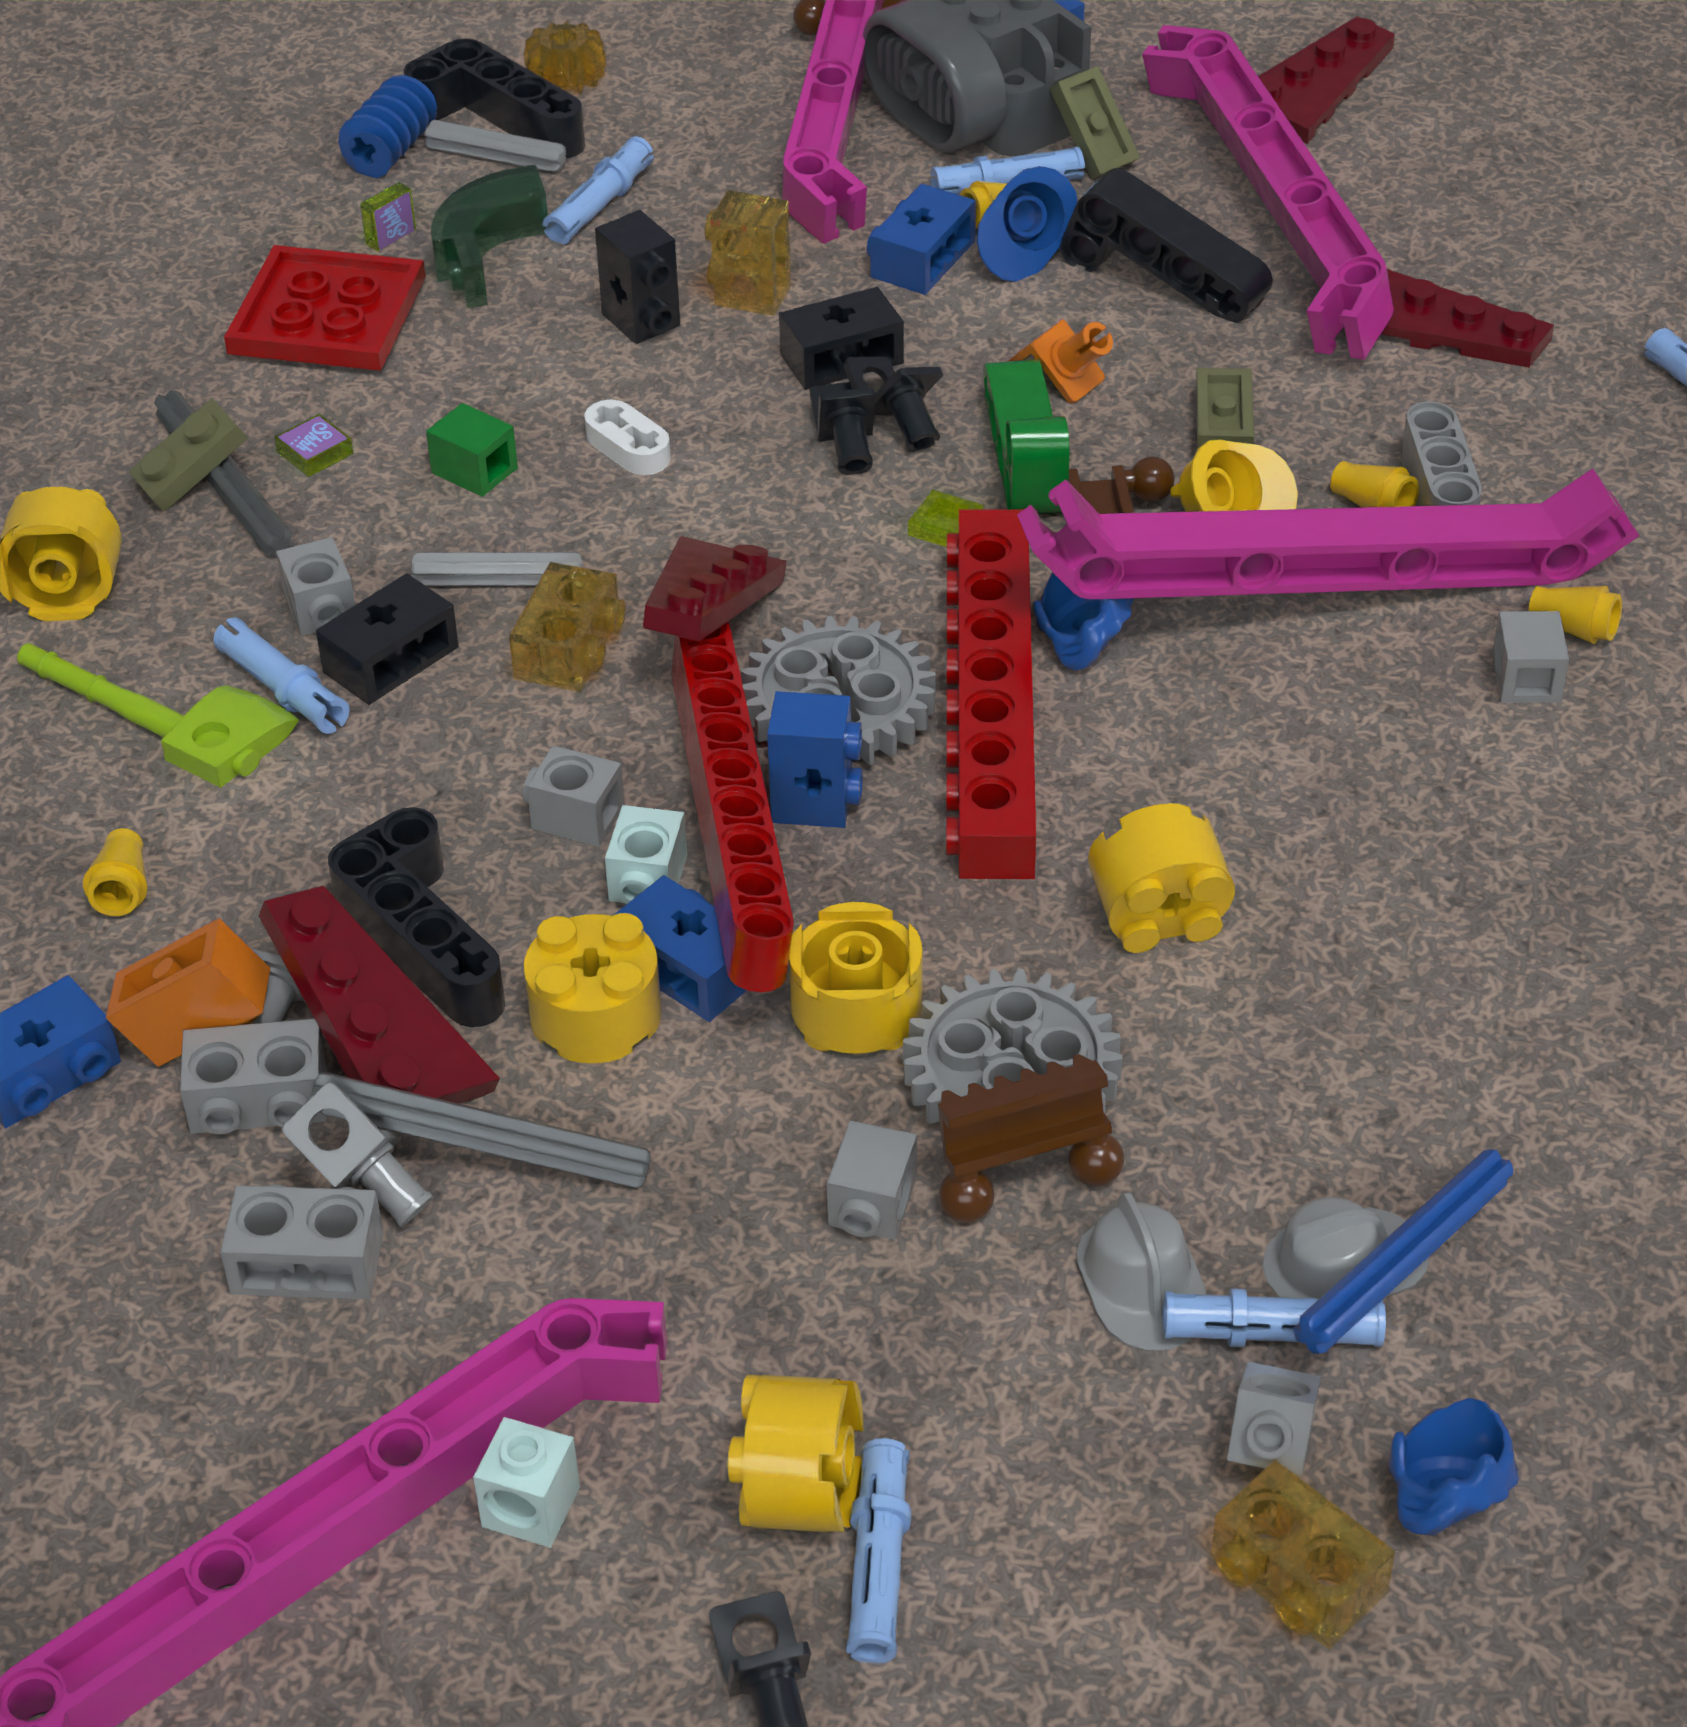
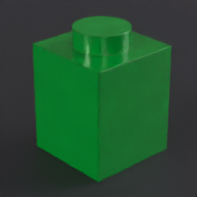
[426,403,518,497]

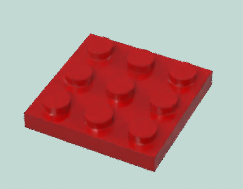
[224,245,426,371]

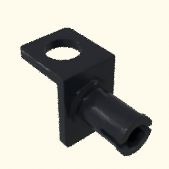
[843,357,943,452]
[809,382,876,475]
[709,1591,811,1727]

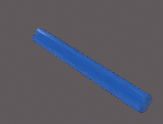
[1294,1149,1514,1354]

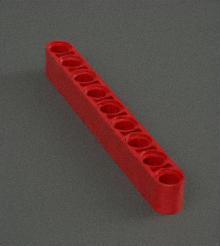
[671,622,794,992]

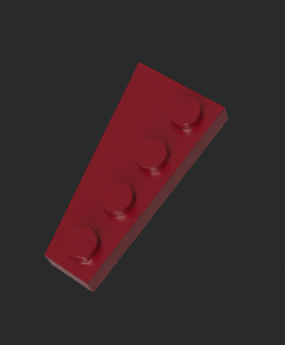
[1258,16,1395,144]
[1343,269,1554,368]
[643,536,787,642]
[259,886,500,1128]

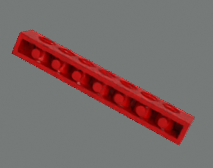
[946,509,1036,879]

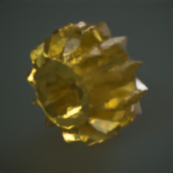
[524,20,607,94]

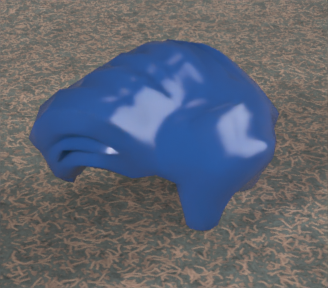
[1033,572,1134,671]
[1388,1398,1519,1536]

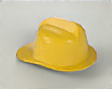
[1170,440,1298,512]

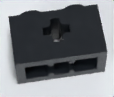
[595,210,681,345]
[779,286,904,390]
[316,573,459,705]

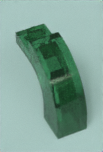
[431,164,549,309]

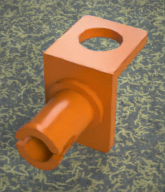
[1006,318,1113,404]

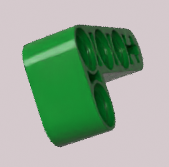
[983,359,1070,514]

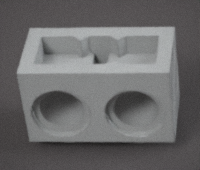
[180,1019,327,1134]
[220,1185,384,1299]

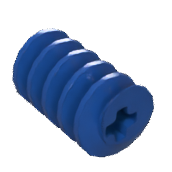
[338,75,437,178]

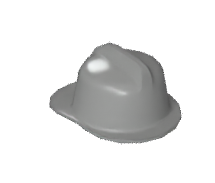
[1076,1192,1207,1351]
[1262,1197,1430,1299]

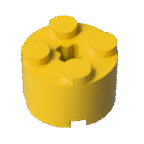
[0,486,122,621]
[1088,803,1235,953]
[789,902,923,1054]
[524,913,662,1063]
[728,1375,864,1533]

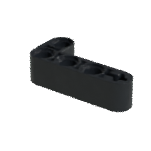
[403,38,585,159]
[1060,169,1273,323]
[328,807,505,1028]

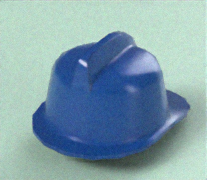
[977,166,1078,282]

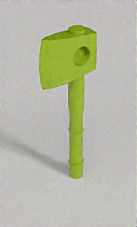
[17,643,299,788]

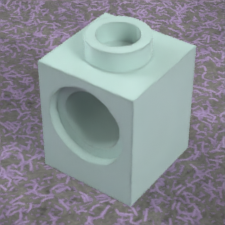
[605,805,687,904]
[473,1417,580,1548]

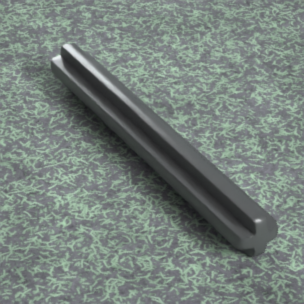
[154,390,294,558]
[311,1072,651,1188]

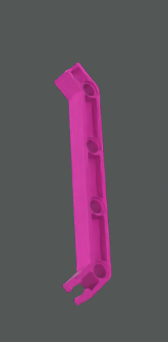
[782,0,883,244]
[1142,25,1394,360]
[1017,468,1640,599]
[0,1298,667,1727]

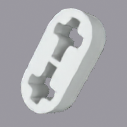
[584,399,671,475]

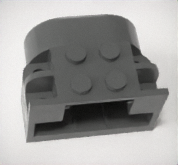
[862,0,1091,156]

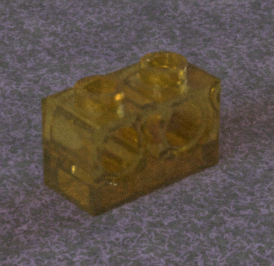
[705,190,791,316]
[509,562,626,692]
[1211,1460,1396,1650]

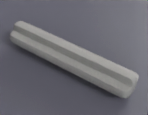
[425,120,567,173]
[411,552,583,587]

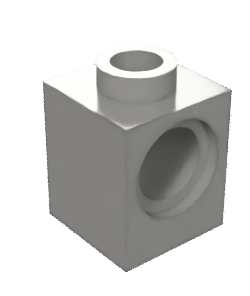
[276,537,355,636]
[1492,611,1569,703]
[523,745,625,847]
[827,1120,917,1240]
[1227,1362,1321,1476]

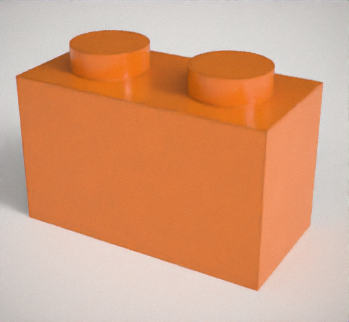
[106,918,271,1067]

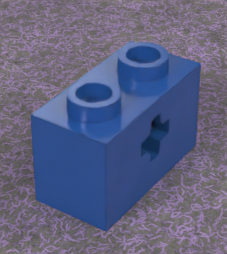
[867,183,976,295]
[767,691,863,828]
[614,875,747,1022]
[0,975,121,1129]

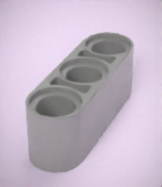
[1401,401,1482,506]

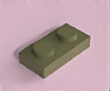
[1049,66,1140,180]
[1195,368,1254,449]
[128,398,248,511]

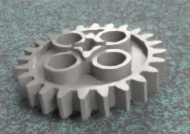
[741,616,936,765]
[903,968,1123,1124]

